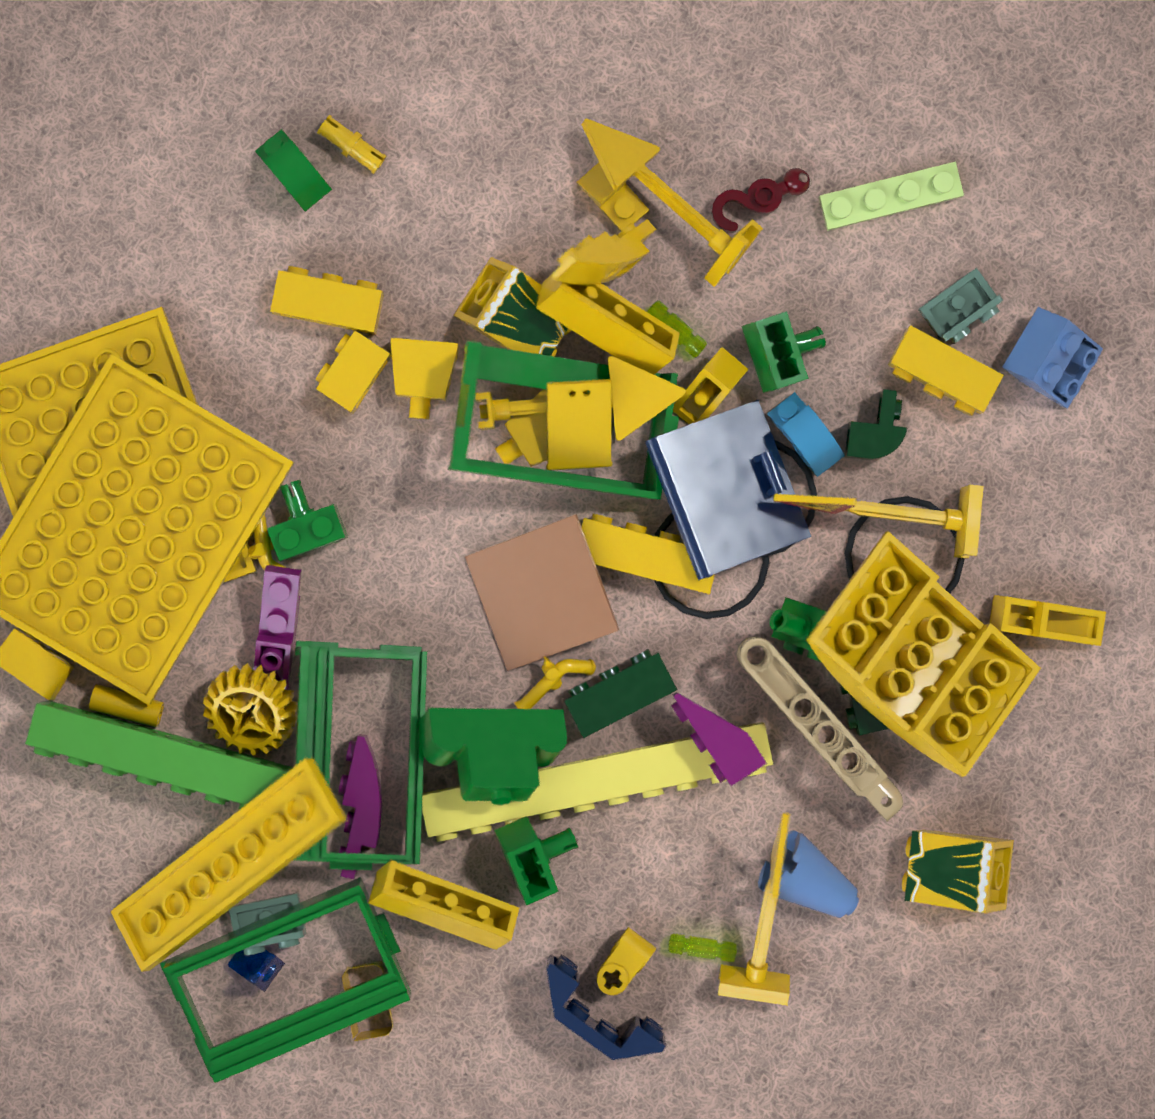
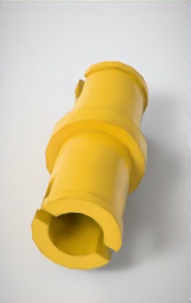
[317,115,387,174]

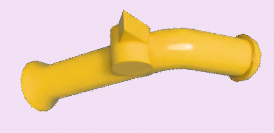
[247,513,286,570]
[514,656,596,709]

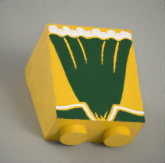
[453,257,571,357]
[902,830,1014,913]

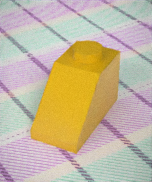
[673,347,749,425]

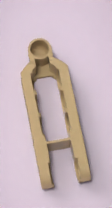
[737,637,903,821]

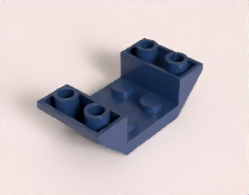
[546,954,667,1060]

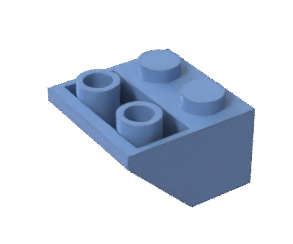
[1003,307,1103,409]

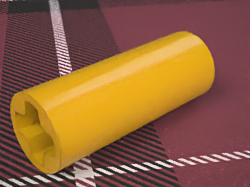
[89,684,164,728]

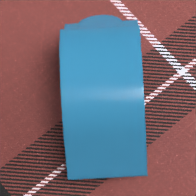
[767,392,845,477]

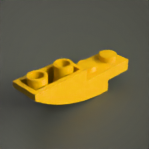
[551,219,657,285]

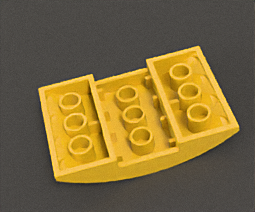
[806,531,1041,777]

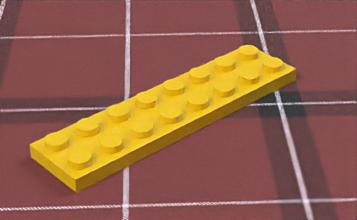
[110,758,347,972]

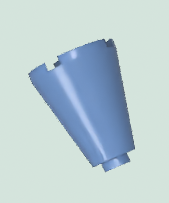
[758,830,859,918]

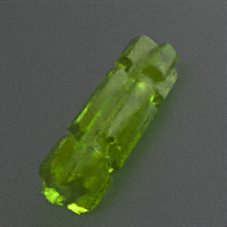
[647,300,707,358]
[668,933,737,962]

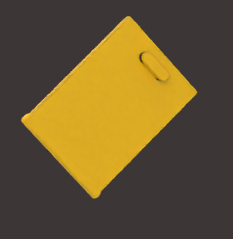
[546,379,613,470]

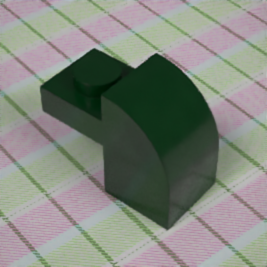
[844,389,907,460]

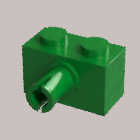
[741,311,826,393]
[267,480,349,562]
[770,597,827,662]
[494,816,579,906]

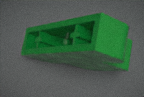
[419,708,567,805]

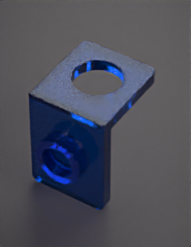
[228,949,285,992]

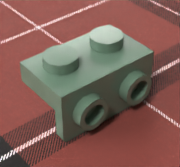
[918,268,1003,344]
[229,892,307,955]

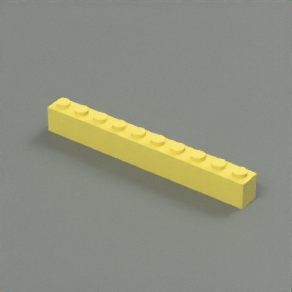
[422,722,773,842]

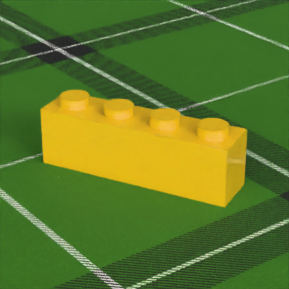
[536,275,680,375]
[581,513,715,594]
[368,860,519,950]

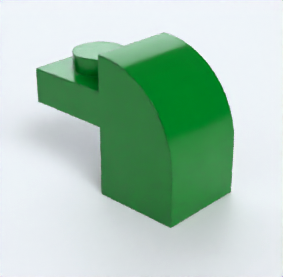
[255,129,332,212]

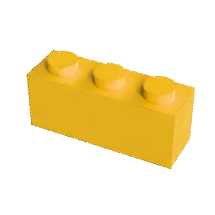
[270,266,384,335]
[887,325,1004,416]

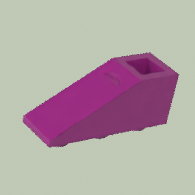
[671,692,767,786]

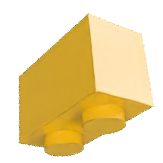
[315,331,392,414]

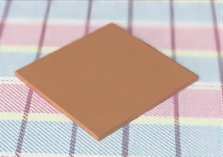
[465,514,620,671]

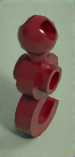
[711,168,810,233]

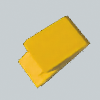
[577,162,649,231]

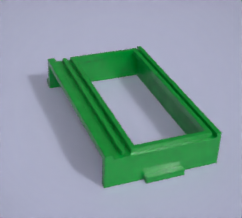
[448,341,679,500]
[293,641,427,870]
[160,877,411,1083]

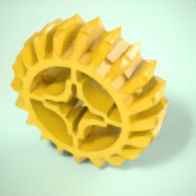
[203,663,298,756]

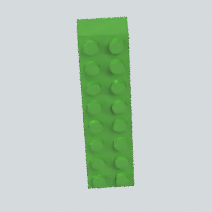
[25,700,294,809]

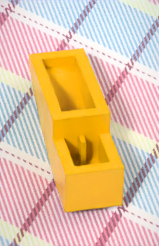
[989,595,1106,646]

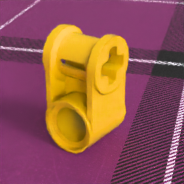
[597,927,656,996]

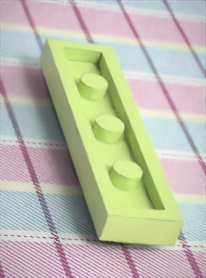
[819,161,964,231]

